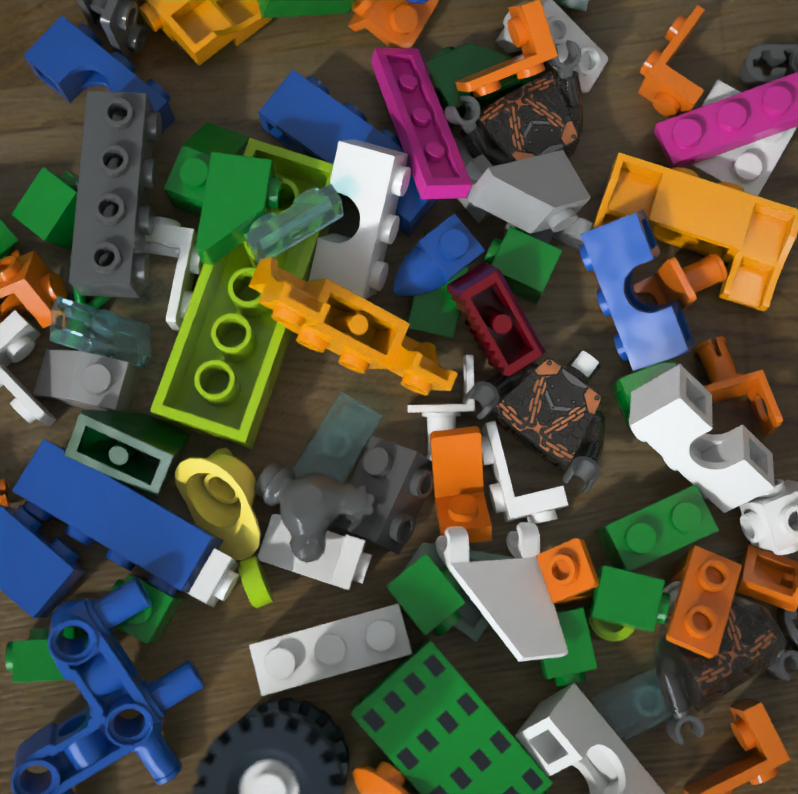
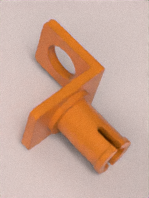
[632,252,727,312]
[695,336,783,437]

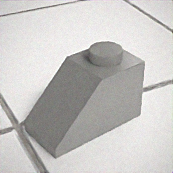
[467,150,591,234]
[33,349,140,412]

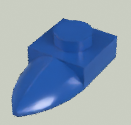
[393,213,485,296]

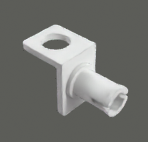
[407,354,475,461]

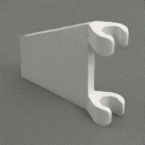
[435,522,568,661]

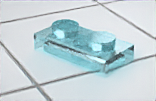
[244,184,344,264]

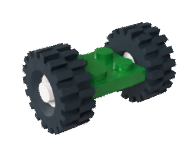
[193,698,349,794]

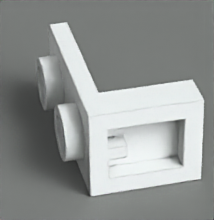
[0,310,57,426]

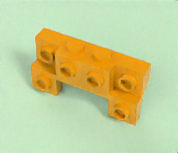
[137,0,272,66]
[591,152,798,312]
[249,257,458,395]

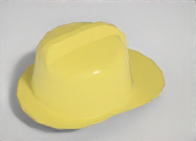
[175,447,261,560]

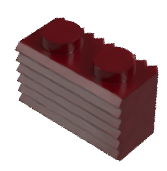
[446,262,545,376]

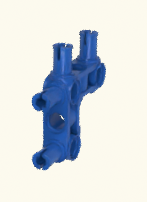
[11,577,205,794]

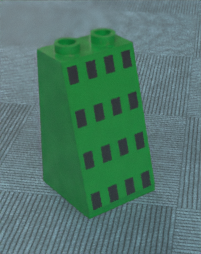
[350,638,553,794]

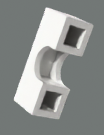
[309,139,411,299]
[629,364,775,513]
[249,603,412,696]
[515,683,665,794]

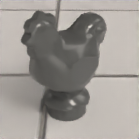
[254,461,376,563]

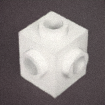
[740,479,798,555]

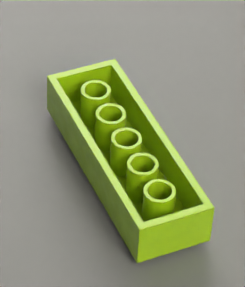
[150,138,341,450]

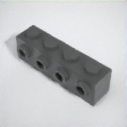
[69,91,162,298]

